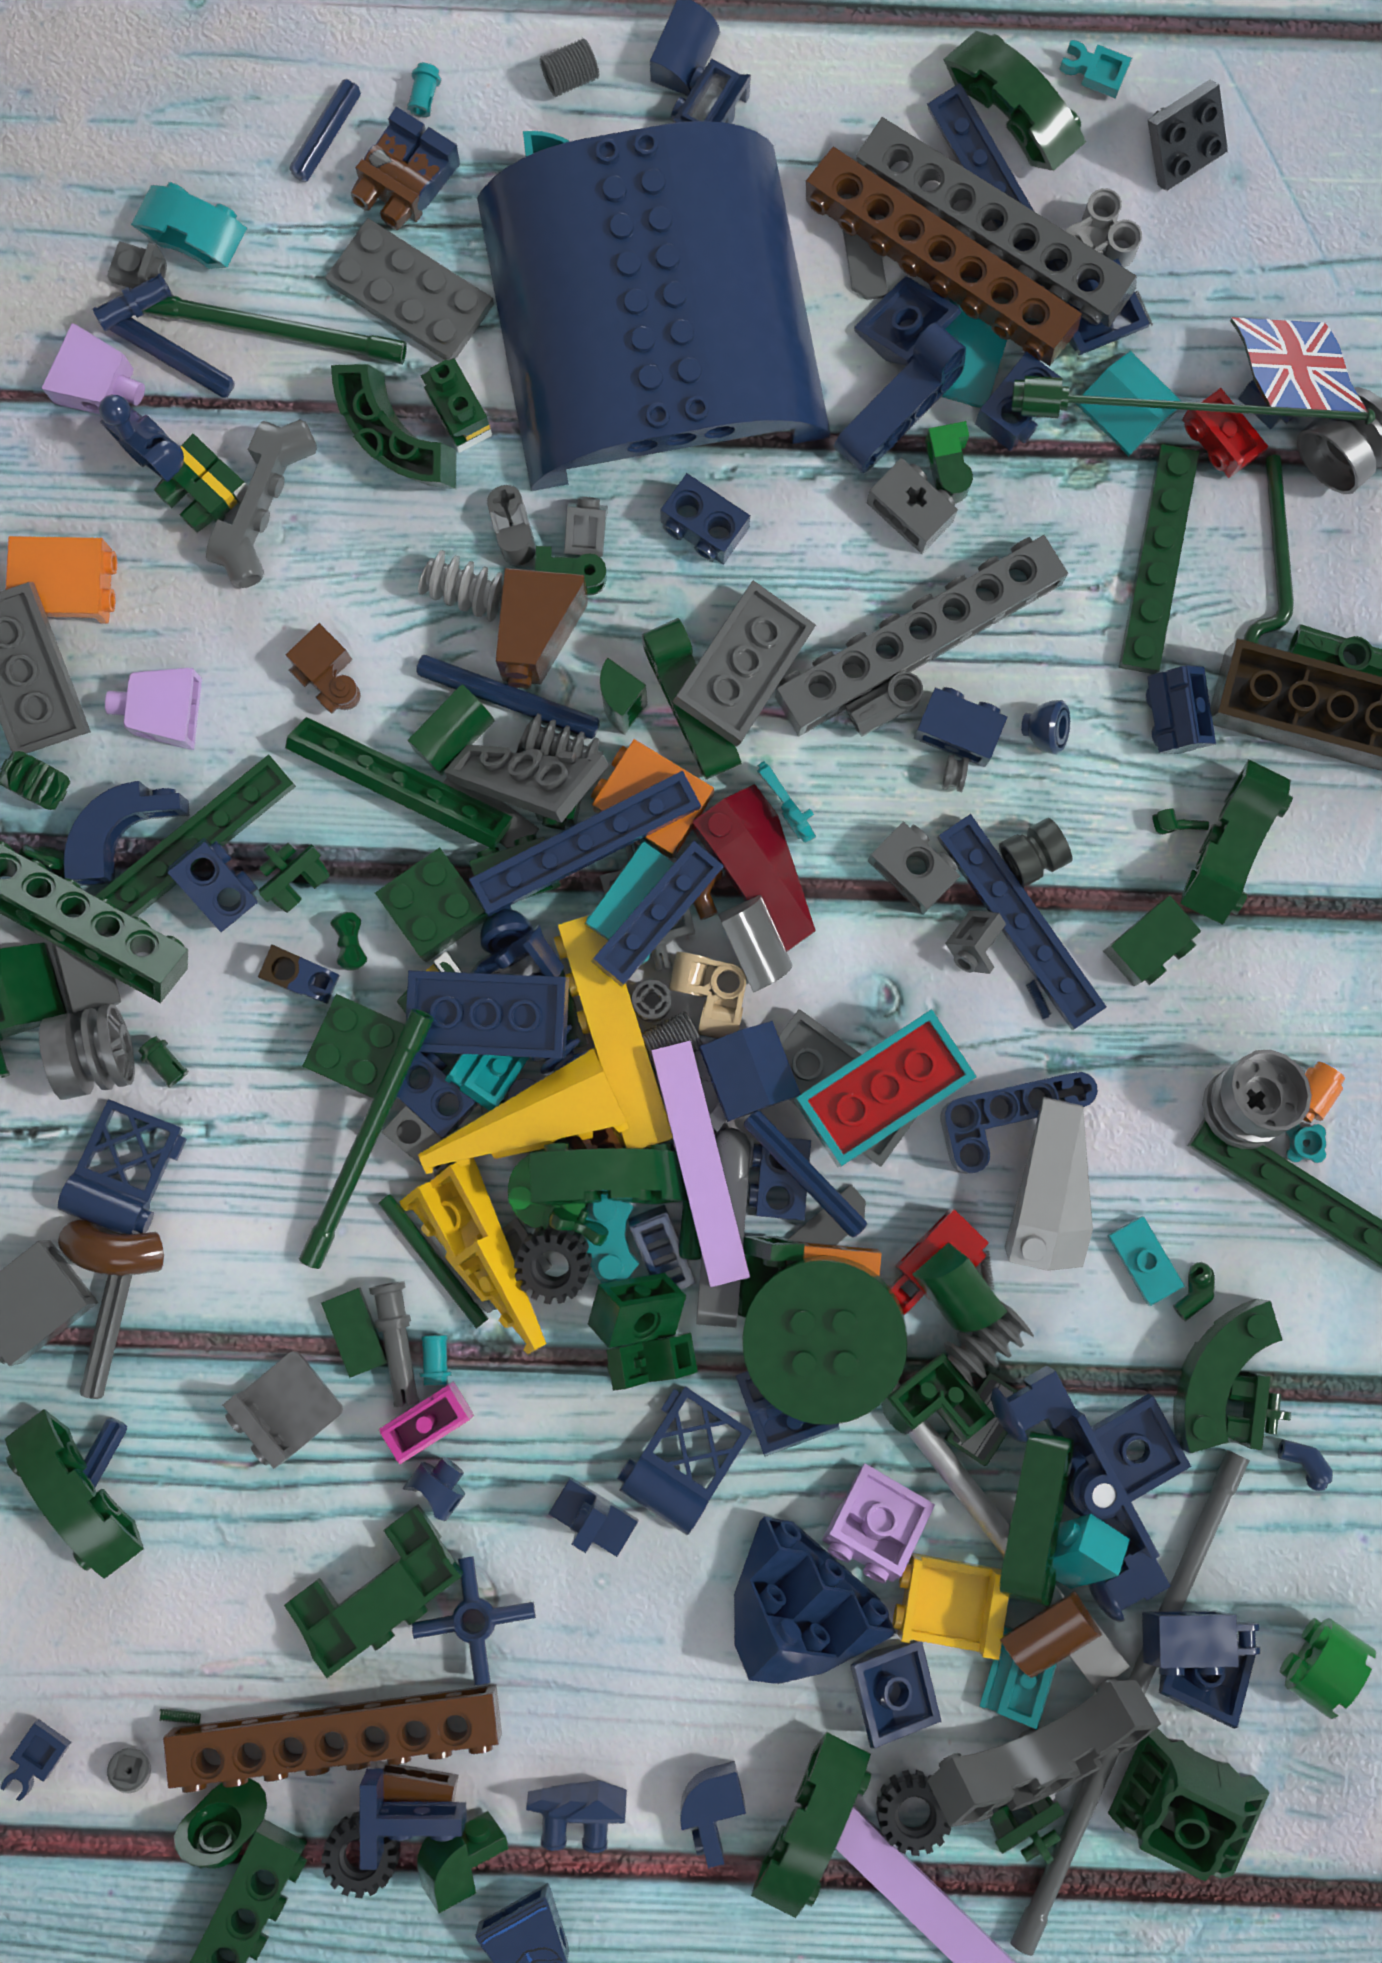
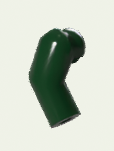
[1173,1262,1215,1322]

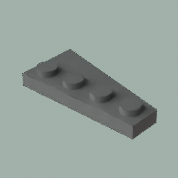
[444,745,609,823]

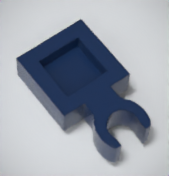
[1,1719,72,1801]

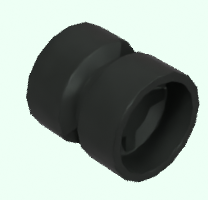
[999,817,1073,888]

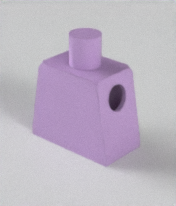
[42,323,145,414]
[105,668,202,750]

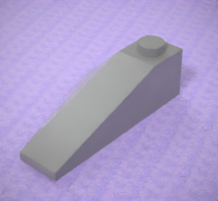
[1005,1097,1093,1271]

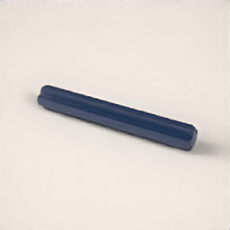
[109,317,235,398]
[743,1110,867,1238]

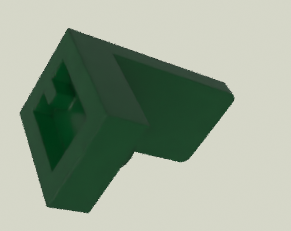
[738,1236,805,1318]

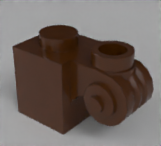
[285,623,361,714]

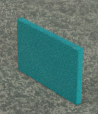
[942,299,1007,409]
[585,841,674,965]

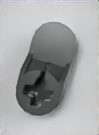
[487,485,536,566]

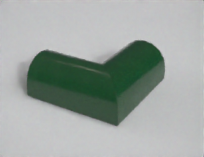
[881,1352,996,1444]

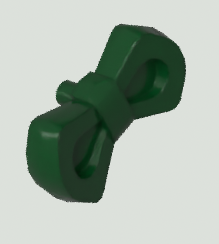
[330,912,367,971]
[549,1207,609,1246]

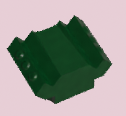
[1108,1728,1270,1882]

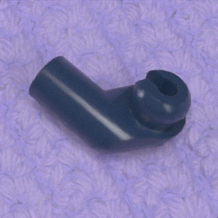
[1278,1439,1333,1491]

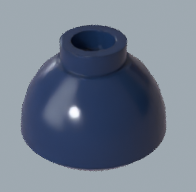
[1021,700,1070,755]
[480,905,533,954]

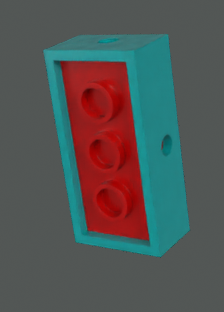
[793,1009,977,1167]

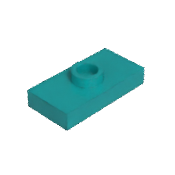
[1107,1216,1185,1306]

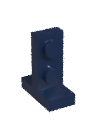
[548,1477,639,1557]
[360,1769,467,1870]

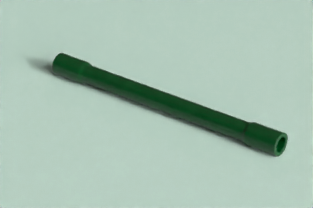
[143,295,407,365]
[299,1008,434,1269]

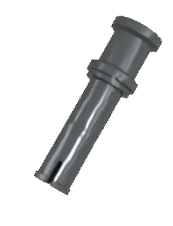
[369,1281,419,1407]

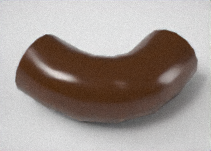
[58,1219,164,1276]

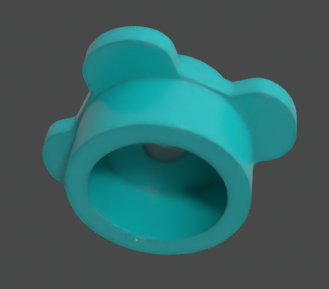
[1286,1124,1326,1163]

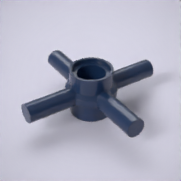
[412,1556,536,1685]

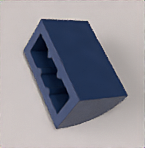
[650,0,720,96]

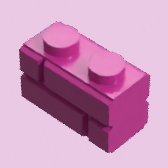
[379,1381,474,1464]

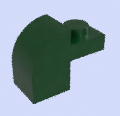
[606,1332,698,1391]
[417,1811,509,1913]

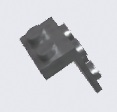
[223,1351,343,1469]

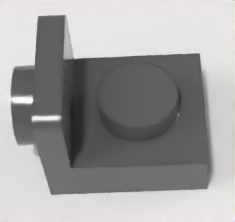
[107,241,167,289]
[564,497,608,557]
[945,910,1006,974]

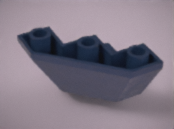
[734,1516,896,1684]

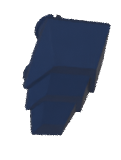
[526,1780,627,1853]

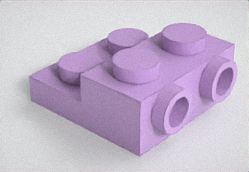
[822,1463,935,1583]

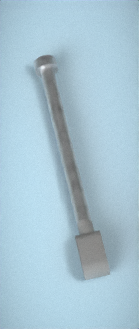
[890,1383,1130,1690]

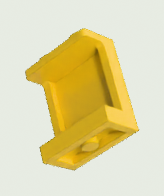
[892,1553,1009,1660]

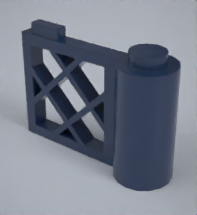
[57,1099,187,1235]
[617,1386,752,1535]

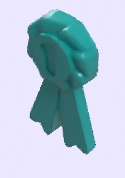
[756,761,816,843]

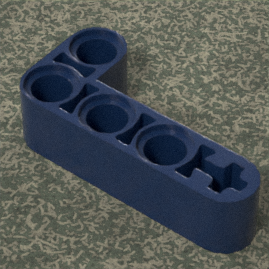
[834,322,966,473]
[940,1072,1098,1174]

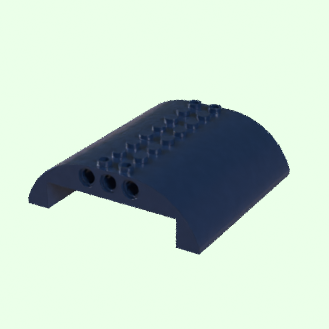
[477,121,831,491]

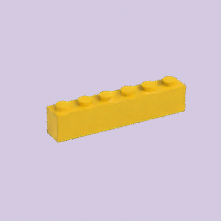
[553,915,673,1149]

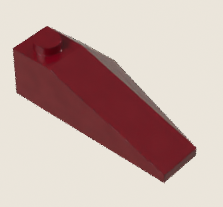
[692,784,816,952]

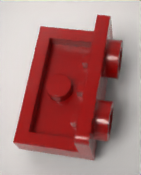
[1182,388,1269,478]

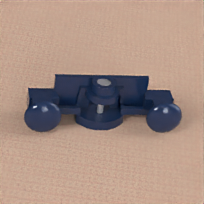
[991,1365,1191,1622]

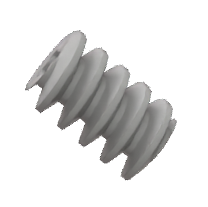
[418,550,503,622]

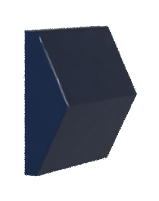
[1067,258,1150,356]
[854,276,961,365]
[699,1021,801,1122]
[850,1640,942,1749]
[1159,1642,1256,1729]

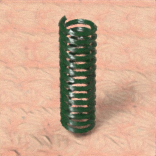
[159,1709,201,1725]

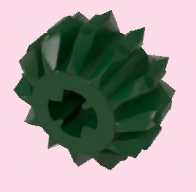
[0,751,70,810]

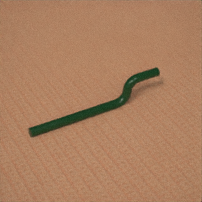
[1243,455,1294,644]

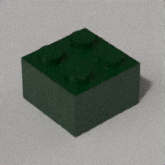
[375,847,488,962]
[302,994,405,1098]

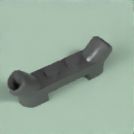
[206,419,318,588]

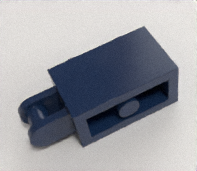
[1142,1611,1261,1676]

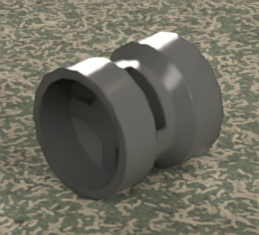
[632,979,672,1022]

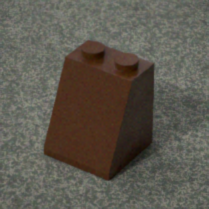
[496,568,588,689]

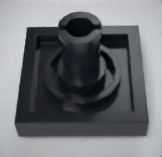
[1147,80,1228,191]

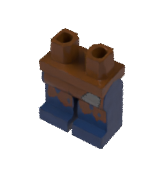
[351,106,460,230]

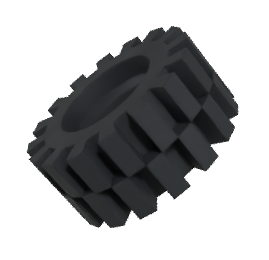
[514,1224,592,1304]
[876,1770,952,1856]
[321,1811,401,1898]

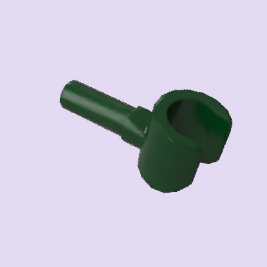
[1152,808,1209,835]

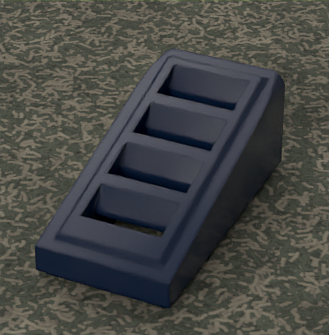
[629,1205,696,1289]

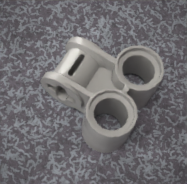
[1064,188,1142,268]

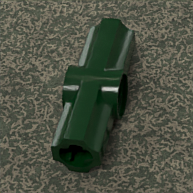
[1287,624,1382,677]

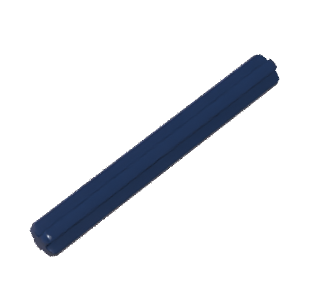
[416,655,600,739]

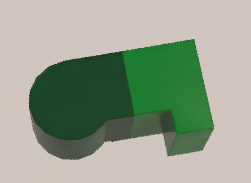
[925,421,973,504]

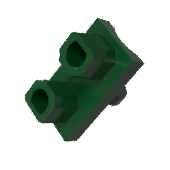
[258,842,330,913]
[1226,1372,1292,1450]
[989,1796,1065,1865]

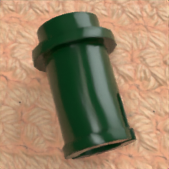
[138,1036,189,1088]

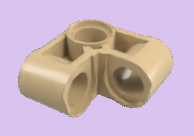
[669,952,746,1039]

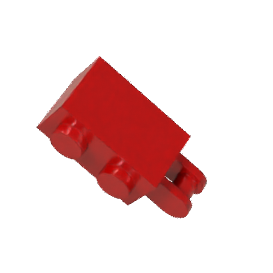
[890,1209,989,1315]

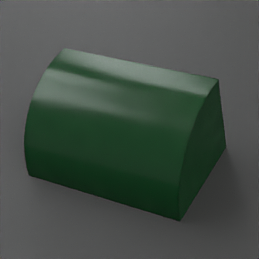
[600,657,648,735]
[408,684,495,776]
[912,1242,1007,1332]

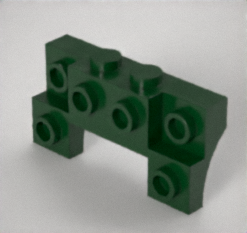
[284,1504,464,1679]

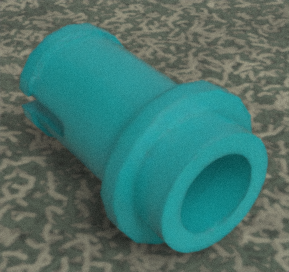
[407,62,441,118]
[419,1335,452,1385]

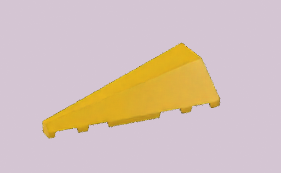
[418,1049,629,1174]
[399,1158,546,1355]

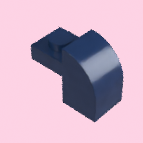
[680,1761,746,1868]

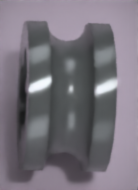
[942,754,969,792]

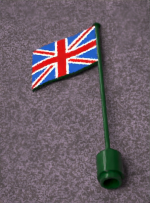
[1011,317,1375,425]

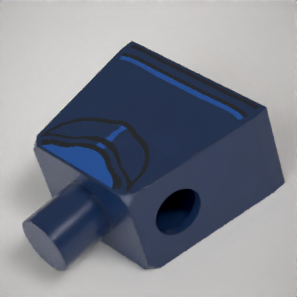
[475,1883,569,1963]

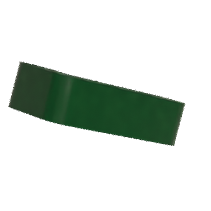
[642,618,742,780]
[1000,1431,1074,1607]

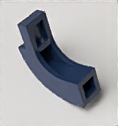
[64,781,190,886]

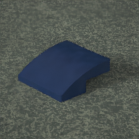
[735,1371,840,1457]

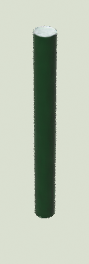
[378,1194,489,1329]

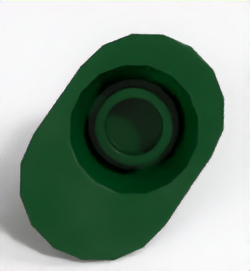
[174,1778,268,1869]

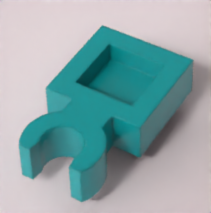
[1059,40,1132,99]

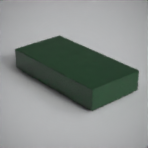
[321,1287,388,1378]

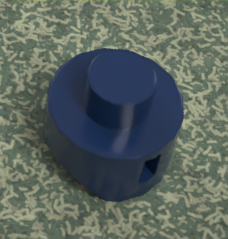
[403,1457,465,1521]

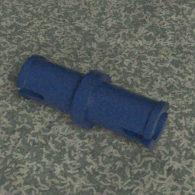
[92,273,173,332]

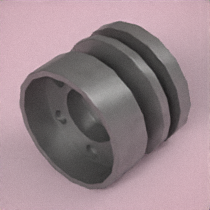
[1297,387,1382,494]
[39,1004,135,1100]
[1202,1050,1312,1149]

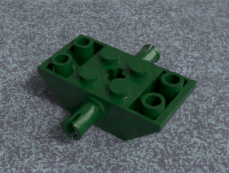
[0,942,67,1078]

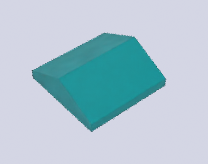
[1075,351,1181,457]

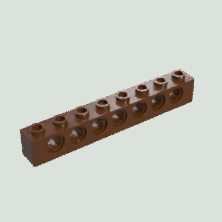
[806,146,1082,366]
[163,1684,502,1793]

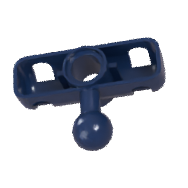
[99,394,184,482]

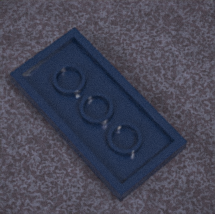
[406,970,569,1059]

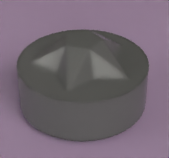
[107,1748,151,1793]

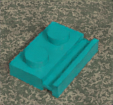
[445,1054,529,1111]
[979,1625,1057,1729]

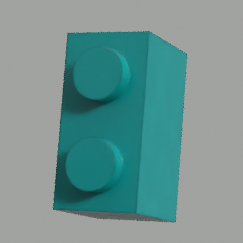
[1052,1513,1130,1589]

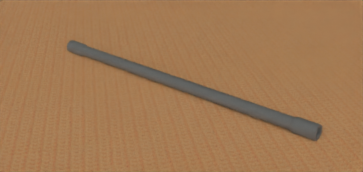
[1010,1450,1250,1956]

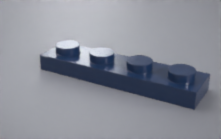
[591,841,724,987]

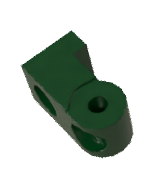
[535,546,607,596]

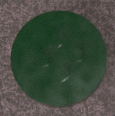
[742,1256,907,1425]

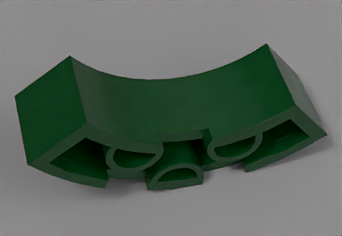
[943,31,1086,171]
[331,364,456,489]
[1180,759,1293,925]
[529,1143,689,1206]
[1173,1298,1283,1453]
[4,1409,144,1579]
[751,1732,871,1918]

